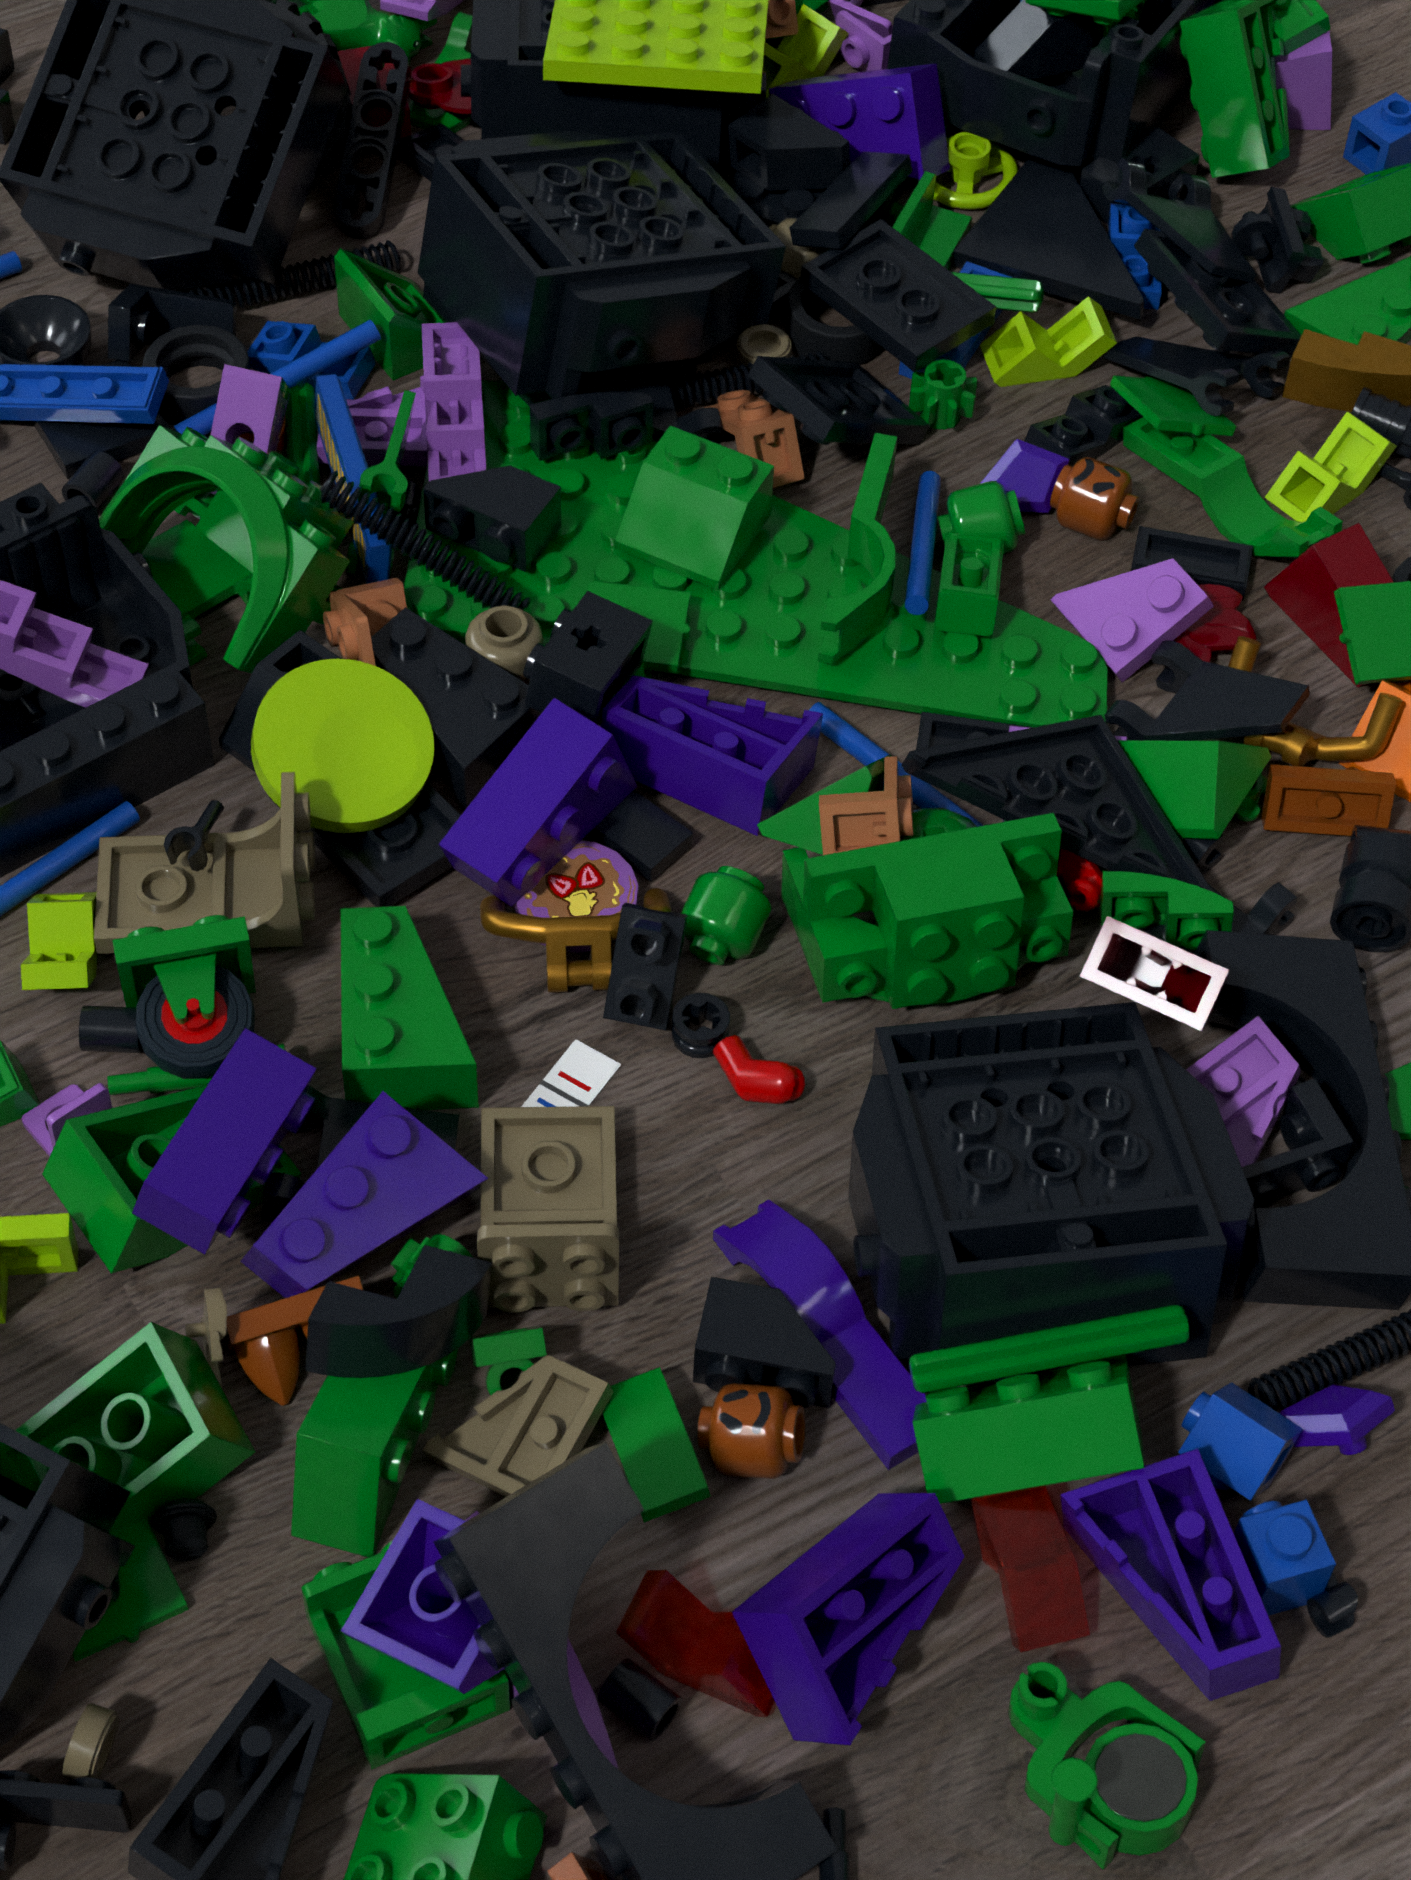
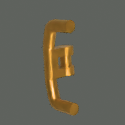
[1228,636,1403,767]
[480,888,671,993]

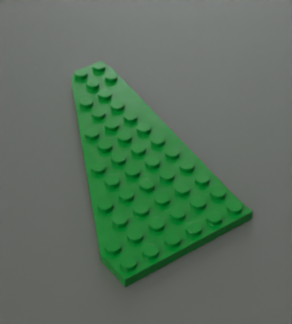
[404,380,1108,727]

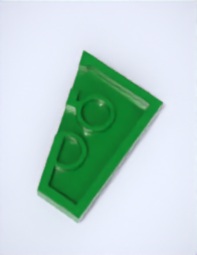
[1284,256,1411,345]

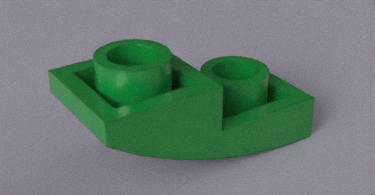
[1100,871,1234,950]
[602,1367,711,1523]

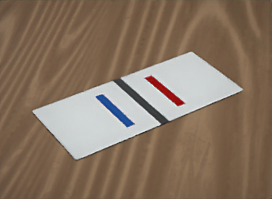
[521,1040,621,1107]

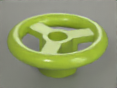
[917,132,1018,210]

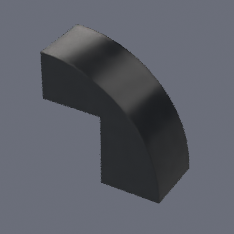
[305,1245,492,1378]

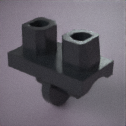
[1231,186,1324,294]
[603,902,688,1031]

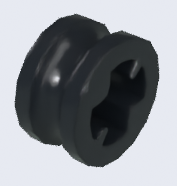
[672,993,730,1059]

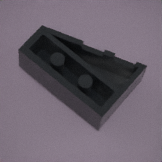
[371,607,541,811]
[128,1658,333,1880]

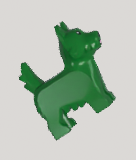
[289,0,437,66]

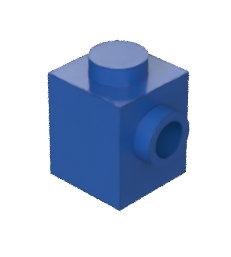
[1343,92,1411,174]
[1178,1382,1304,1501]
[1234,1499,1336,1616]

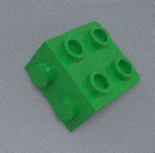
[343,1774,548,1880]

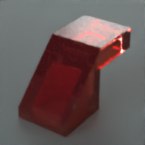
[971,1485,1090,1652]
[616,1570,775,1717]

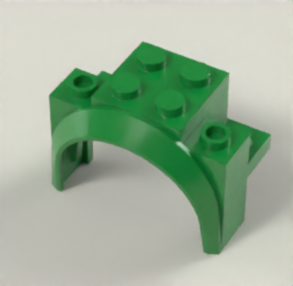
[99,425,353,674]
[781,813,1073,1009]

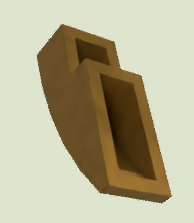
[1282,329,1411,412]

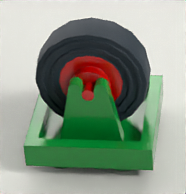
[112,915,256,1079]

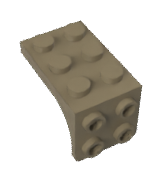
[94,772,315,954]
[477,1106,619,1313]

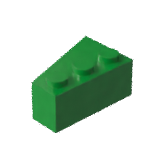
[1179,0,1290,178]
[340,906,479,1110]
[291,1349,458,1558]
[912,1354,1145,1504]

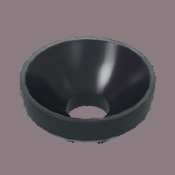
[0,295,91,366]

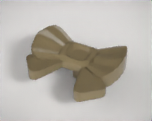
[185,1288,227,1389]

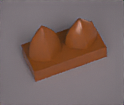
[1261,764,1396,836]
[225,1275,363,1406]

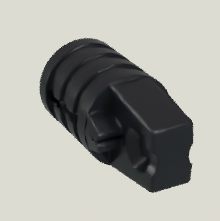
[1351,387,1411,459]

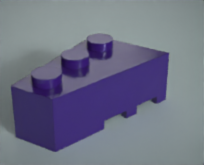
[769,63,950,180]
[601,675,823,836]
[438,698,637,907]
[132,1028,317,1255]
[240,1091,488,1298]
[1060,1449,1281,1701]
[732,1493,965,1745]

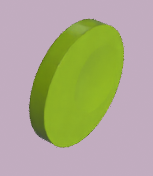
[251,658,434,833]

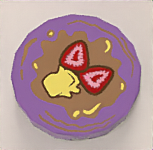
[513,841,639,953]

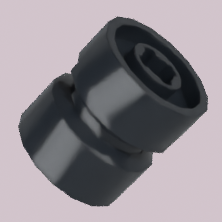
[1330,833,1411,952]

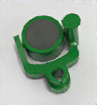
[1008,1662,1206,1870]

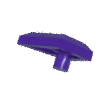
[979,439,1070,513]
[1278,1385,1395,1455]

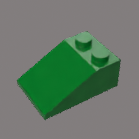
[42,1085,301,1274]
[0,1322,256,1534]

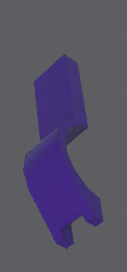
[713,1200,926,1470]

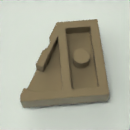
[422,1354,613,1497]

